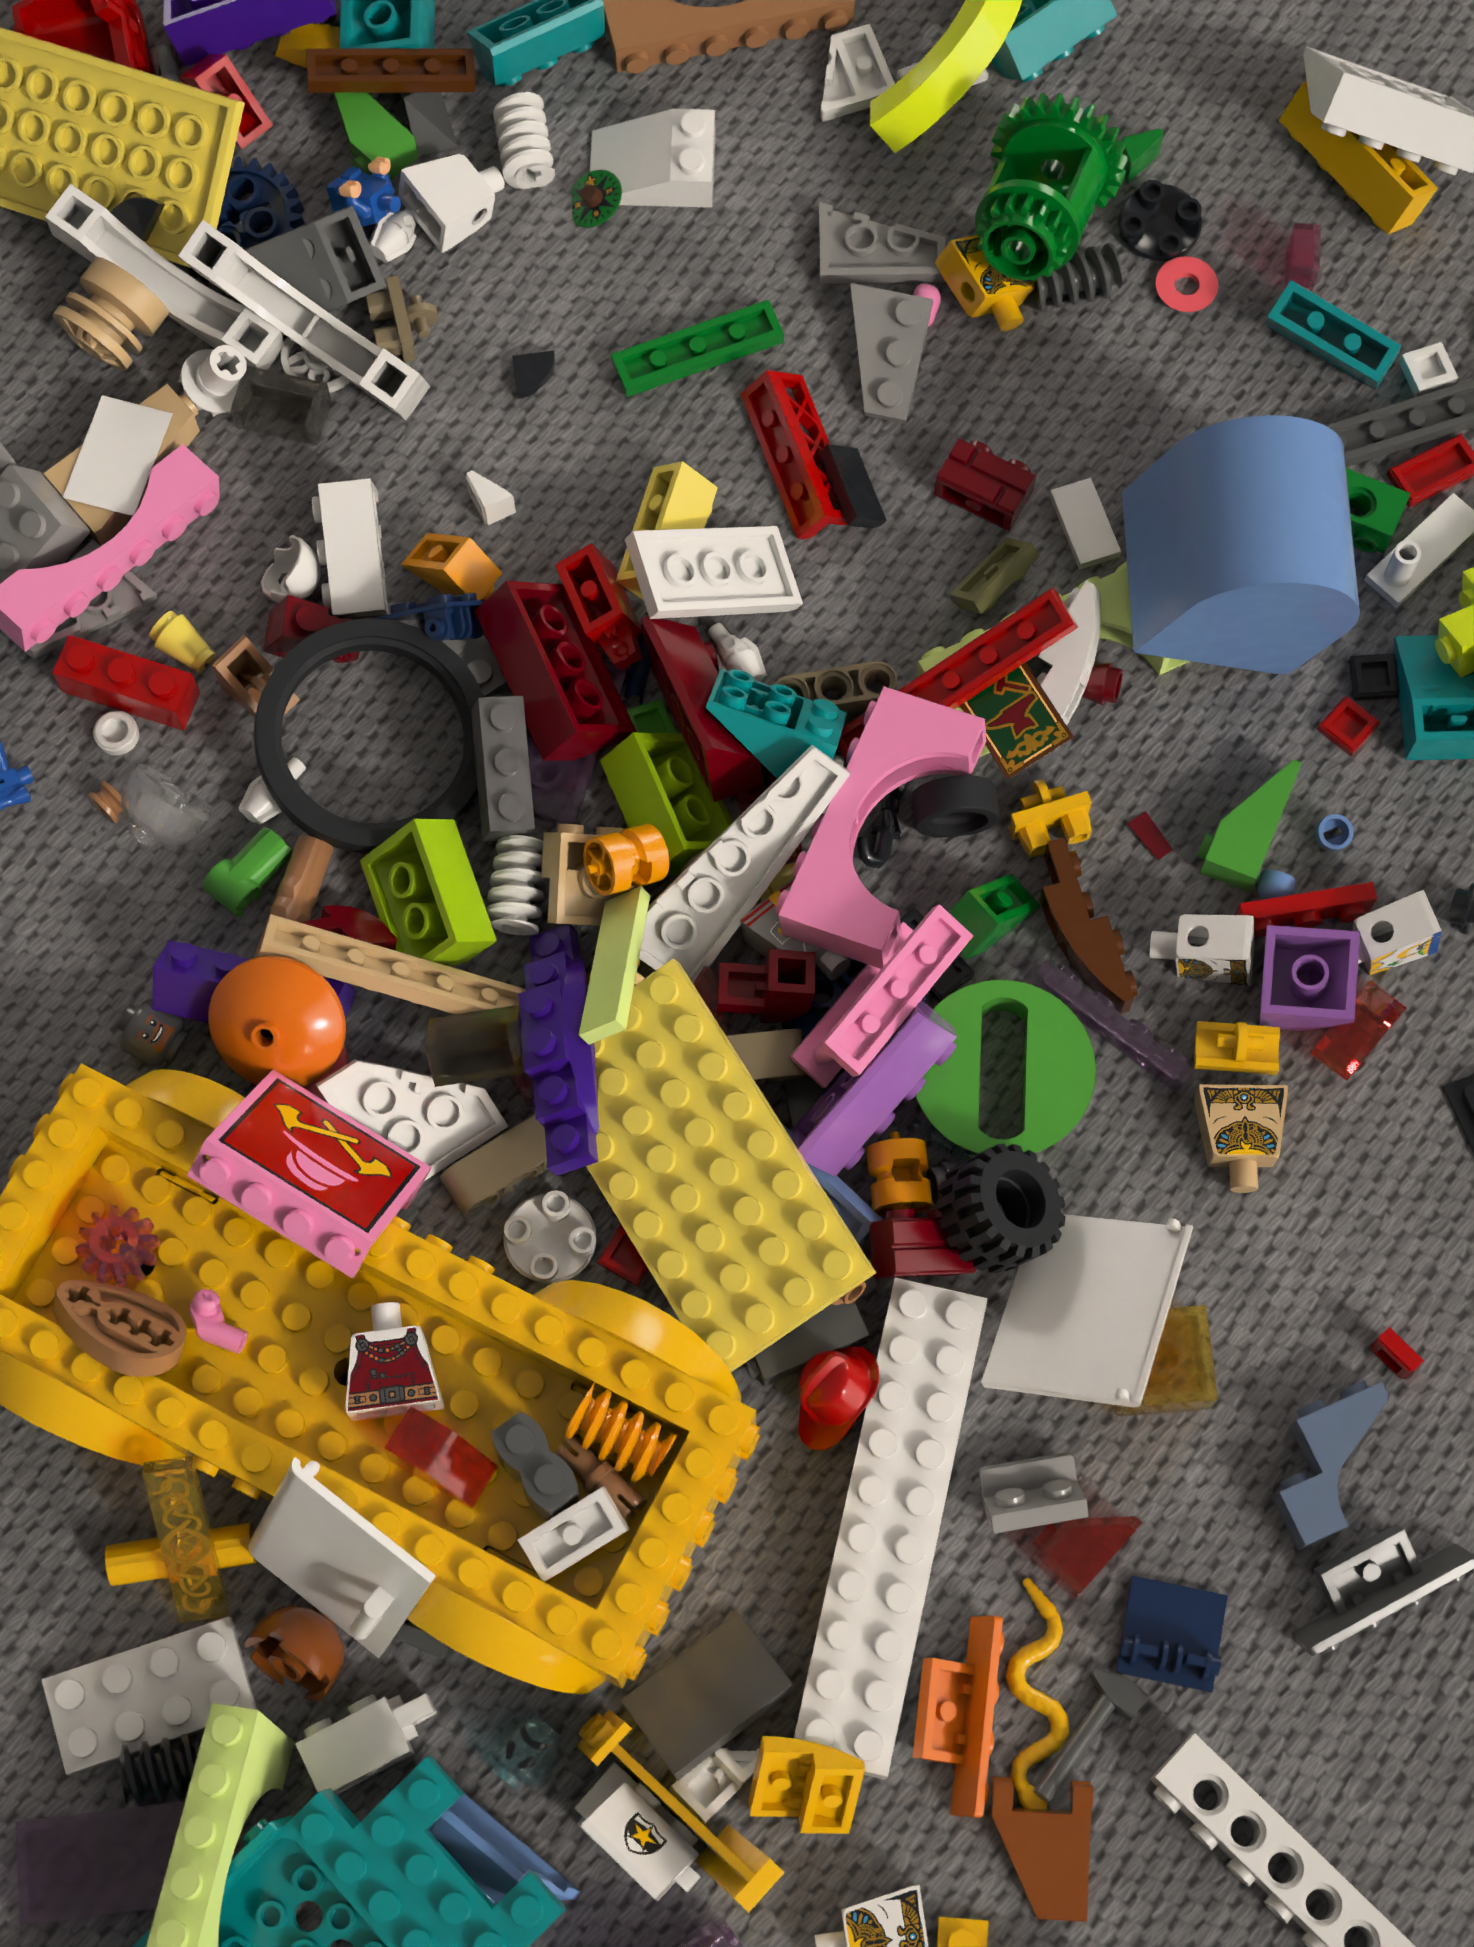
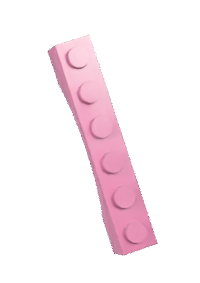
[0,444,220,652]

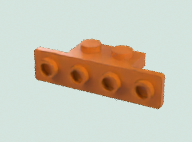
[912,1615,1004,1818]

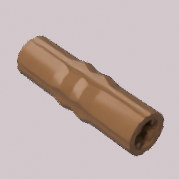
[254,835,334,958]

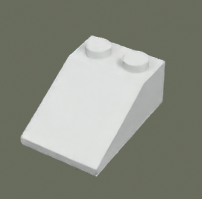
[590,109,715,207]

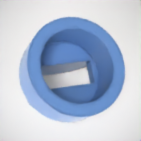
[1314,814,1354,851]
[1257,870,1296,900]

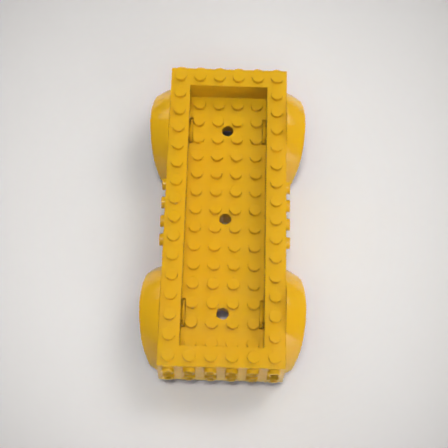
[0,1063,761,1694]

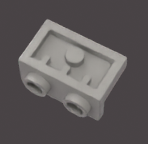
[978,1452,1089,1534]

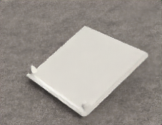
[981,1214,1193,1407]
[248,1457,436,1658]

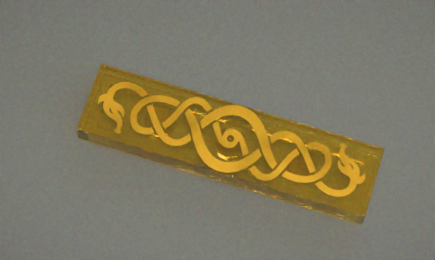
[142,1456,228,1623]

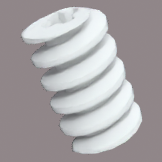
[493,92,555,189]
[486,835,548,935]

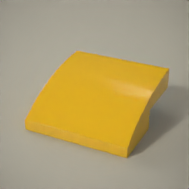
[748,1736,865,1834]

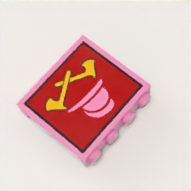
[187,1070,432,1279]

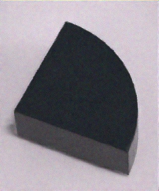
[110,198,165,242]
[512,350,555,399]

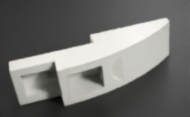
[1037,580,1101,725]

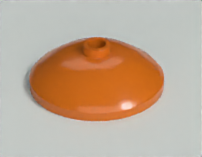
[208,956,346,1087]

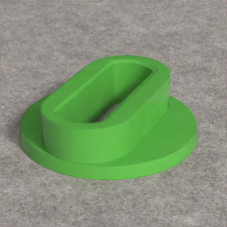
[916,980,1096,1157]

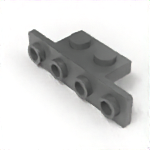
[1292,1524,1474,1656]

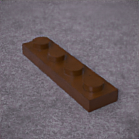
[306,48,475,93]

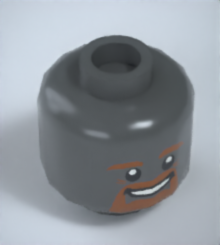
[117,999,189,1067]

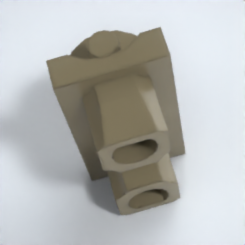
[366,275,439,362]

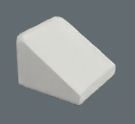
[466,471,516,525]

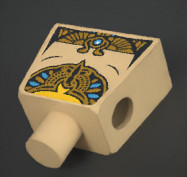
[1194,1084,1288,1193]

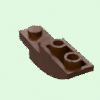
[1039,837,1138,1014]

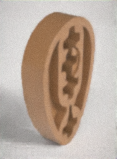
[53,1280,186,1377]

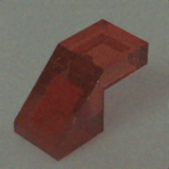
[1310,980,1407,1081]

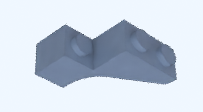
[1273,1380,1388,1551]

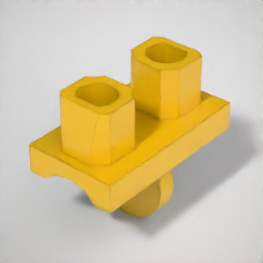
[1008,779,1092,858]
[1194,1021,1280,1075]

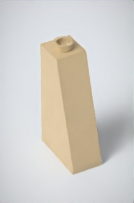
[43,384,200,546]

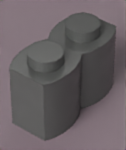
[492,1412,579,1521]

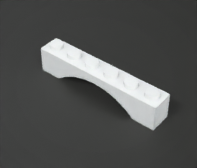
[45,184,284,380]

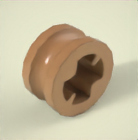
[87,780,131,824]

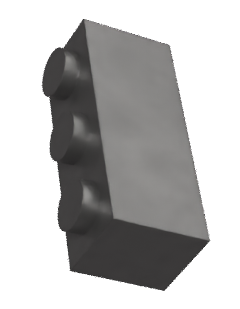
[471,696,535,841]

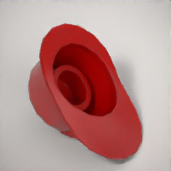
[798,1346,879,1451]

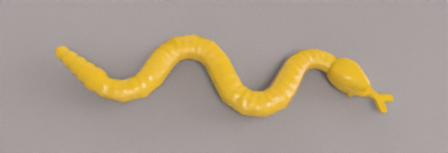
[1005,1578,1070,1810]

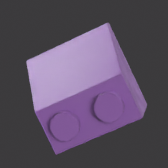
[1260,925,1360,1031]

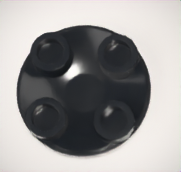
[1118,180,1202,261]

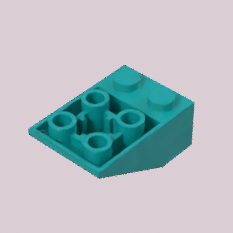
[1394,635,1474,761]
[706,669,847,779]

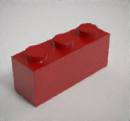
[52,635,200,731]

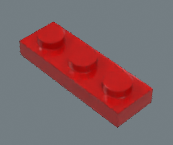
[1235,882,1377,937]

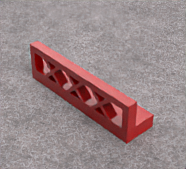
[740,370,848,540]

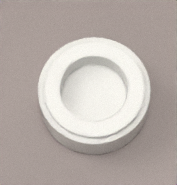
[93,711,139,755]

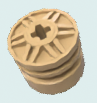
[53,257,169,372]

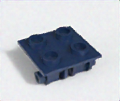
[374,593,485,641]
[1116,1576,1228,1693]

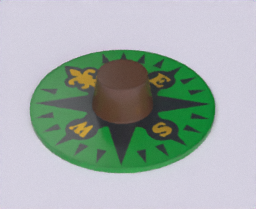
[571,170,622,228]

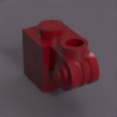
[263,595,360,663]

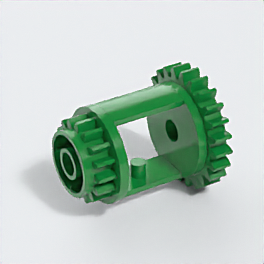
[975,92,1128,281]

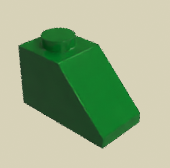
[949,874,1041,959]

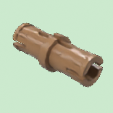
[555,1433,647,1523]

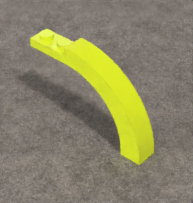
[870,0,1022,153]

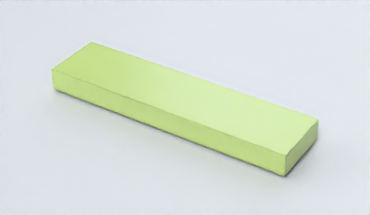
[579,886,650,1045]

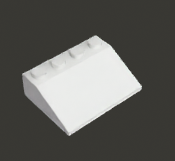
[1303,47,1474,175]

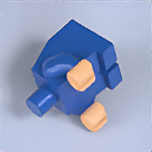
[326,156,401,226]

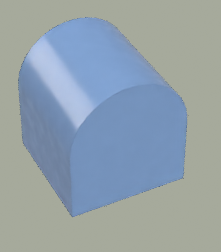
[1122,415,1360,674]

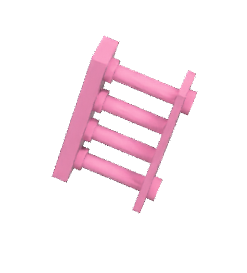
[789,904,973,1088]

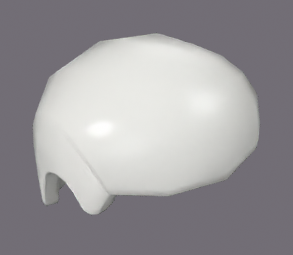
[261,535,321,603]

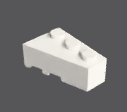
[312,478,388,619]

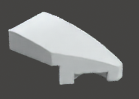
[668,1748,759,1825]

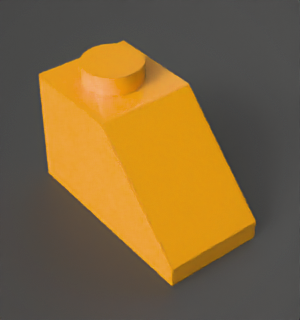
[401,533,502,600]

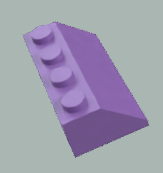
[791,1000,957,1177]

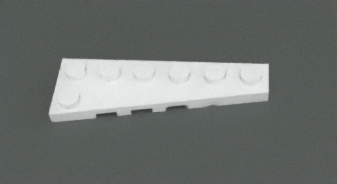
[639,745,850,986]

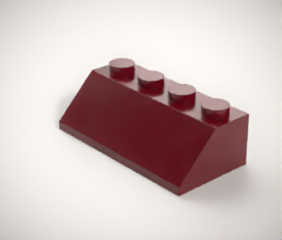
[474,581,637,761]
[641,615,764,802]

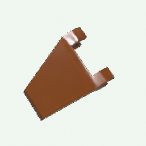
[991,1776,1093,1922]

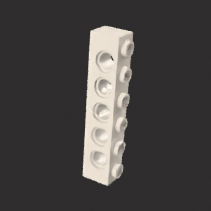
[1150,1733,1416,1947]

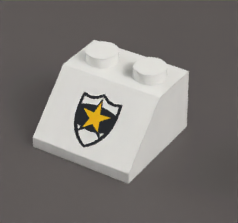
[581,1782,699,1901]

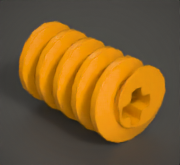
[565,1382,677,1483]

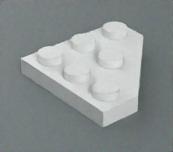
[316,1059,508,1180]

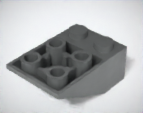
[244,206,387,311]

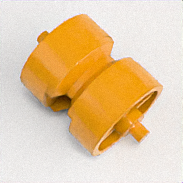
[583,824,669,896]
[866,1131,933,1216]

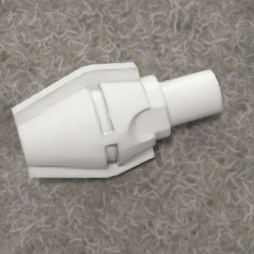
[369,208,417,264]
[708,623,767,682]
[239,757,306,825]

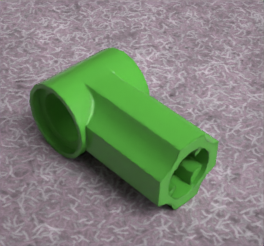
[202,826,292,918]

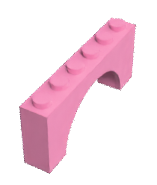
[775,687,986,969]

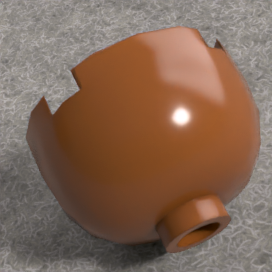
[244,1606,345,1701]

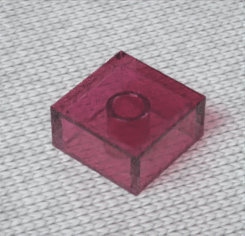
[1285,223,1321,292]

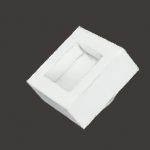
[1399,342,1458,397]

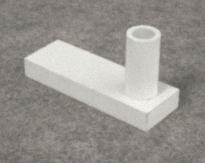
[1364,493,1474,609]

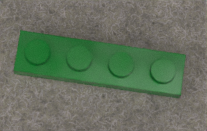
[611,299,784,398]

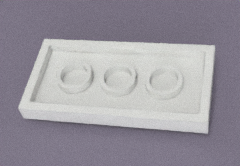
[625,526,803,619]
[42,1617,257,1775]

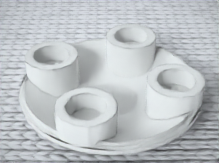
[503,1190,597,1284]

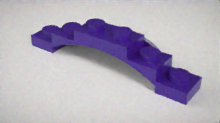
[518,924,599,1176]

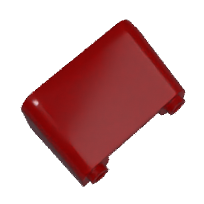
[12,0,154,74]

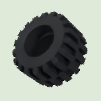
[937,1143,1066,1273]

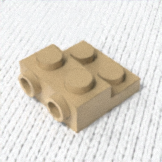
[541,824,637,926]

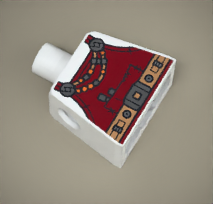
[346,1302,444,1421]

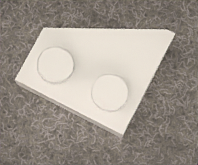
[821,24,895,122]

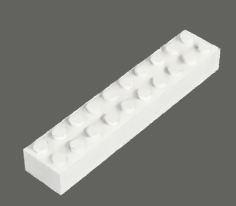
[794,1278,988,1780]

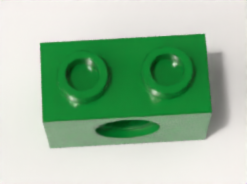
[1346,468,1411,553]

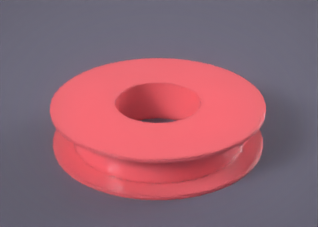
[1155,256,1218,312]

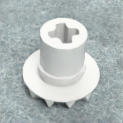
[178,345,247,417]

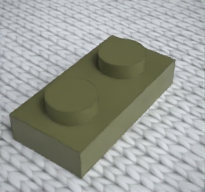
[948,537,1040,614]

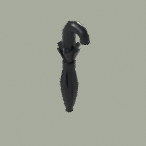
[857,782,908,868]

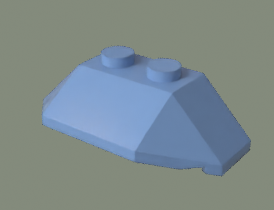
[428,1792,581,1903]

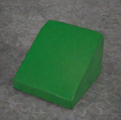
[1122,128,1164,184]

